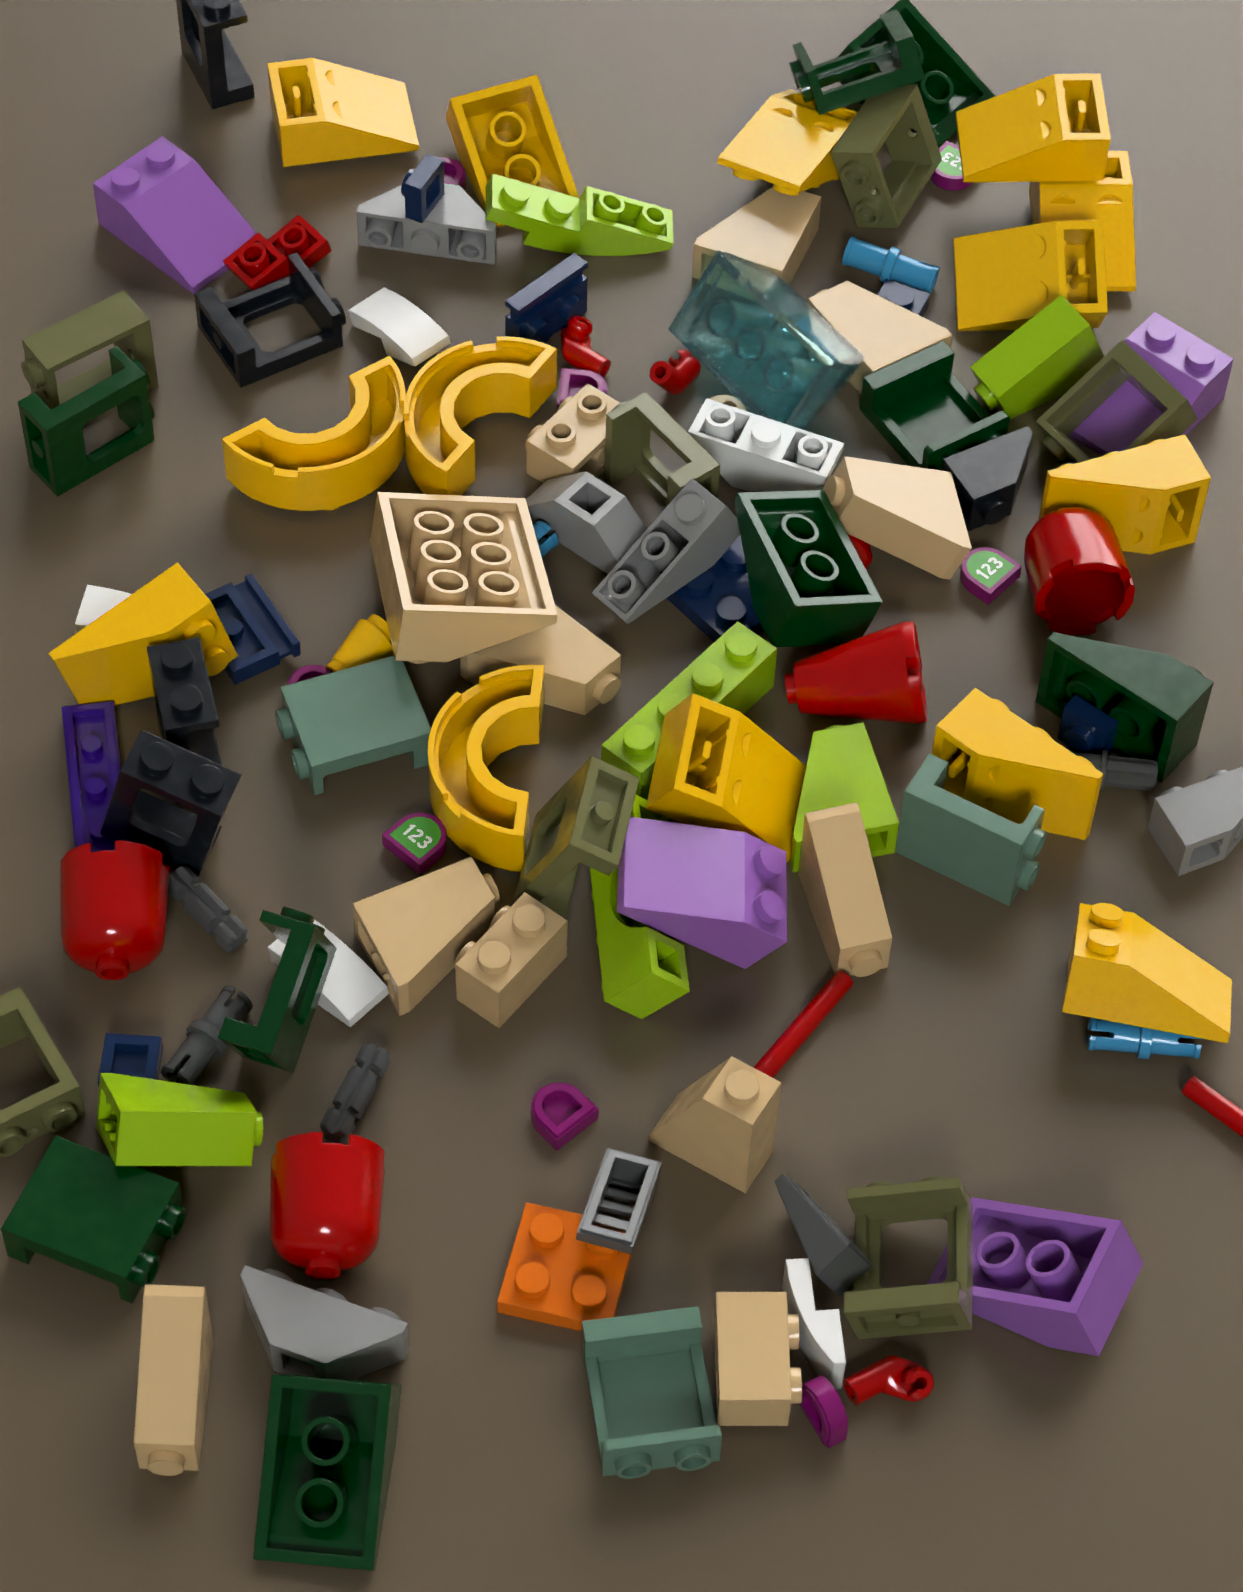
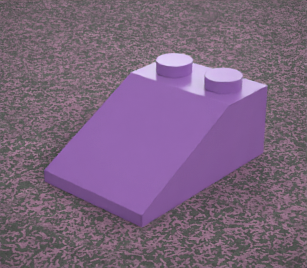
[93,136,257,294]
[1069,312,1234,456]
[617,817,787,969]
[927,1197,1144,1356]

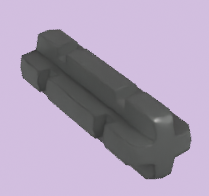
[168,866,249,952]
[320,1043,390,1144]

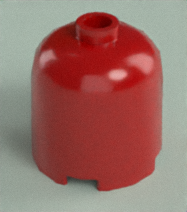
[1024,506,1135,636]
[60,841,169,980]
[270,1132,385,1280]

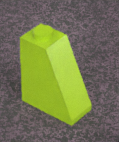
[970,294,1104,419]
[790,722,899,873]
[95,1073,263,1166]

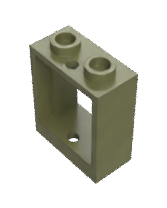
[831,84,942,228]
[21,290,158,416]
[1036,340,1198,464]
[0,987,85,1158]

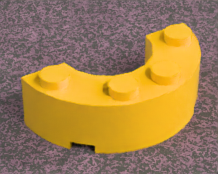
[403,336,557,495]
[222,355,406,511]
[427,664,544,872]

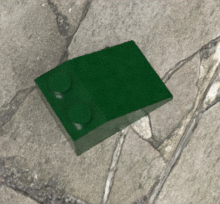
[838,0,995,148]
[734,490,883,647]
[1035,632,1214,783]
[253,1374,402,1571]

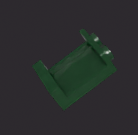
[860,341,1010,471]
[1,1136,187,1303]

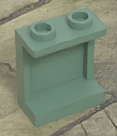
[275,656,431,795]
[895,753,1047,906]
[581,1306,722,1479]

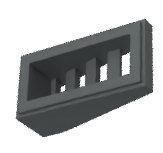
[576,1148,662,1254]
[774,1173,872,1295]

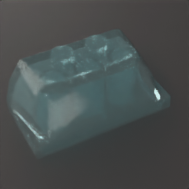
[668,250,865,430]

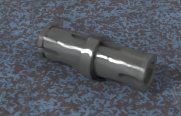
[161,986,253,1085]

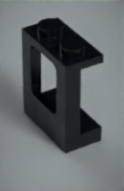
[176,0,255,110]
[194,252,346,388]
[147,637,222,805]
[100,729,242,877]

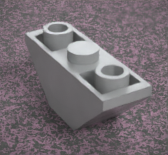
[356,183,497,265]
[526,471,647,574]
[240,1265,409,1380]

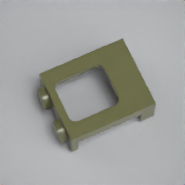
[604,392,720,507]
[513,756,639,918]
[844,1176,973,1339]

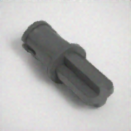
[1071,750,1158,792]

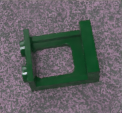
[789,9,925,115]
[18,346,155,497]
[218,907,337,1073]

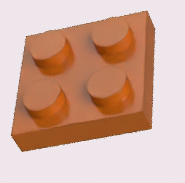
[497,1202,633,1332]

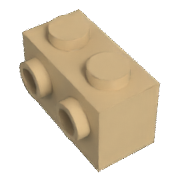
[525,383,620,483]
[454,892,568,1028]
[714,1292,802,1426]

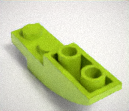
[485,174,674,256]

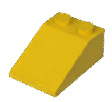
[446,75,579,228]
[48,562,238,706]
[1062,903,1232,1043]

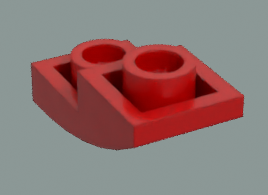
[223,215,332,291]

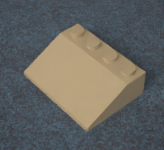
[370,492,558,664]

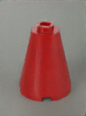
[785,621,928,724]

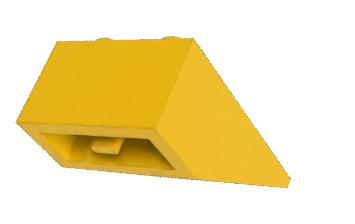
[267,58,419,167]
[955,73,1111,183]
[717,89,858,195]
[1029,151,1136,292]
[953,220,1108,331]
[1039,434,1211,555]
[932,688,1103,840]
[646,693,806,862]

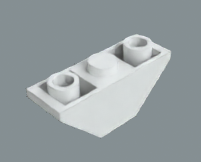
[688,398,844,492]

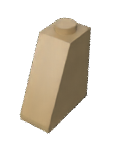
[692,187,822,304]
[805,281,952,395]
[824,456,972,580]
[460,605,621,716]
[798,802,892,977]
[353,857,500,1016]
[648,1056,781,1193]
[134,1284,214,1476]

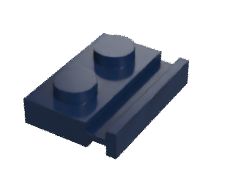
[505,253,588,343]
[205,573,301,684]

